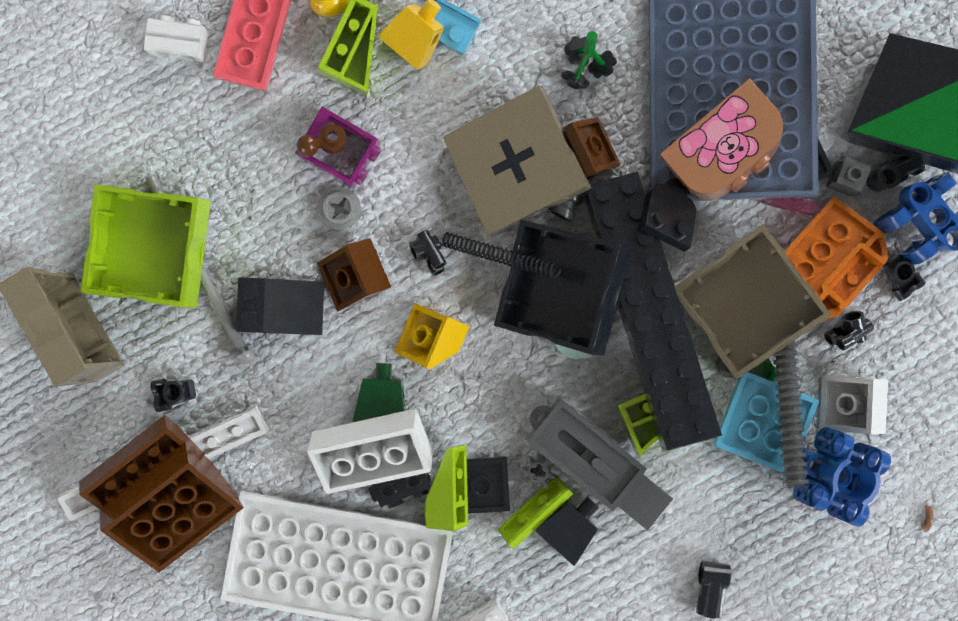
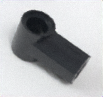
[866,156,926,192]
[696,560,731,619]

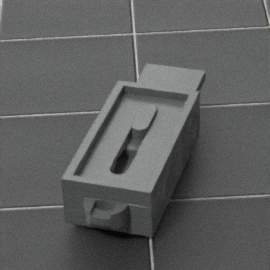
[526,397,673,531]

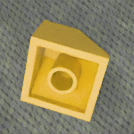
[394,303,470,369]

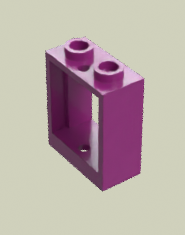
[295,106,381,189]

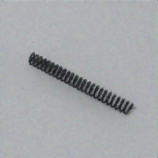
[440,232,561,279]

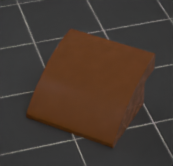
[79,415,244,573]

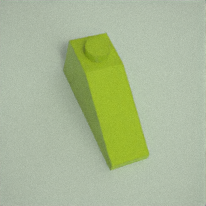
[424,444,468,531]

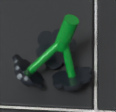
[561,31,617,89]

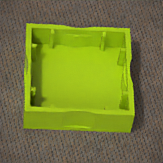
[80,184,211,308]

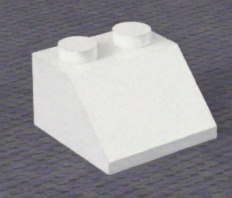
[819,375,888,434]

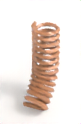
[921,505,934,532]

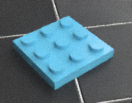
[713,372,820,472]

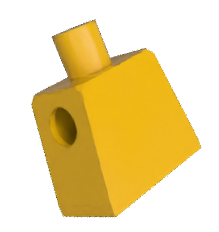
[378,0,444,70]

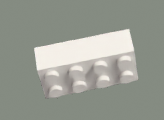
[307,409,433,494]

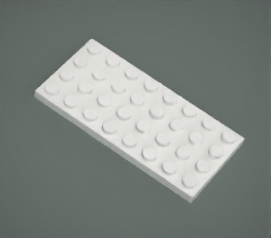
[220,491,453,621]

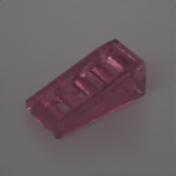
[761,197,822,217]

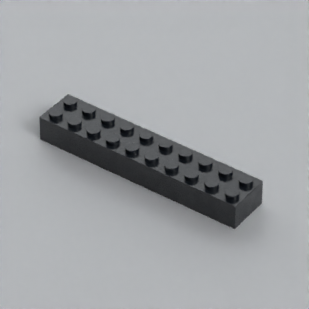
[584,171,722,453]

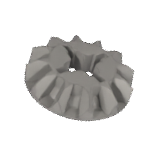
[318,187,361,230]

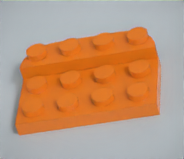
[784,196,889,321]

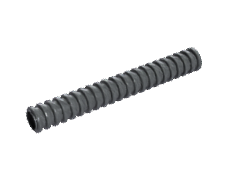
[773,341,809,486]

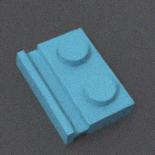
[434,0,481,56]

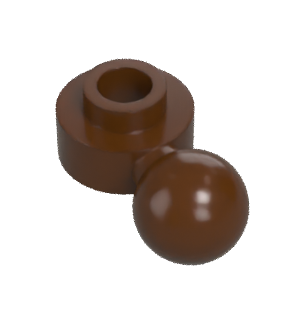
[296,124,346,157]

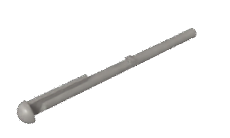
[146,175,255,363]

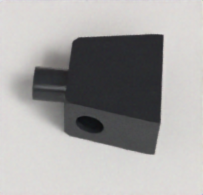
[535,496,599,566]

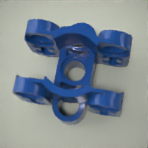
[873,172,958,265]
[793,427,891,527]

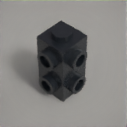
[369,473,432,509]

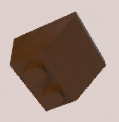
[317,238,391,312]

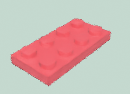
[213,0,292,92]

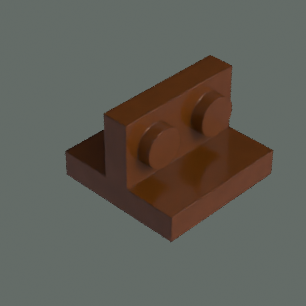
[563,117,621,180]

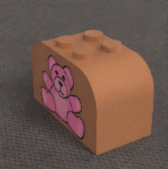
[660,78,783,201]

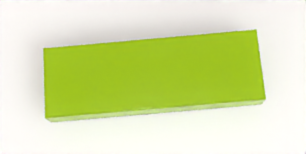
[497,475,573,550]

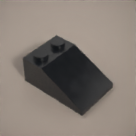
[236,277,325,335]

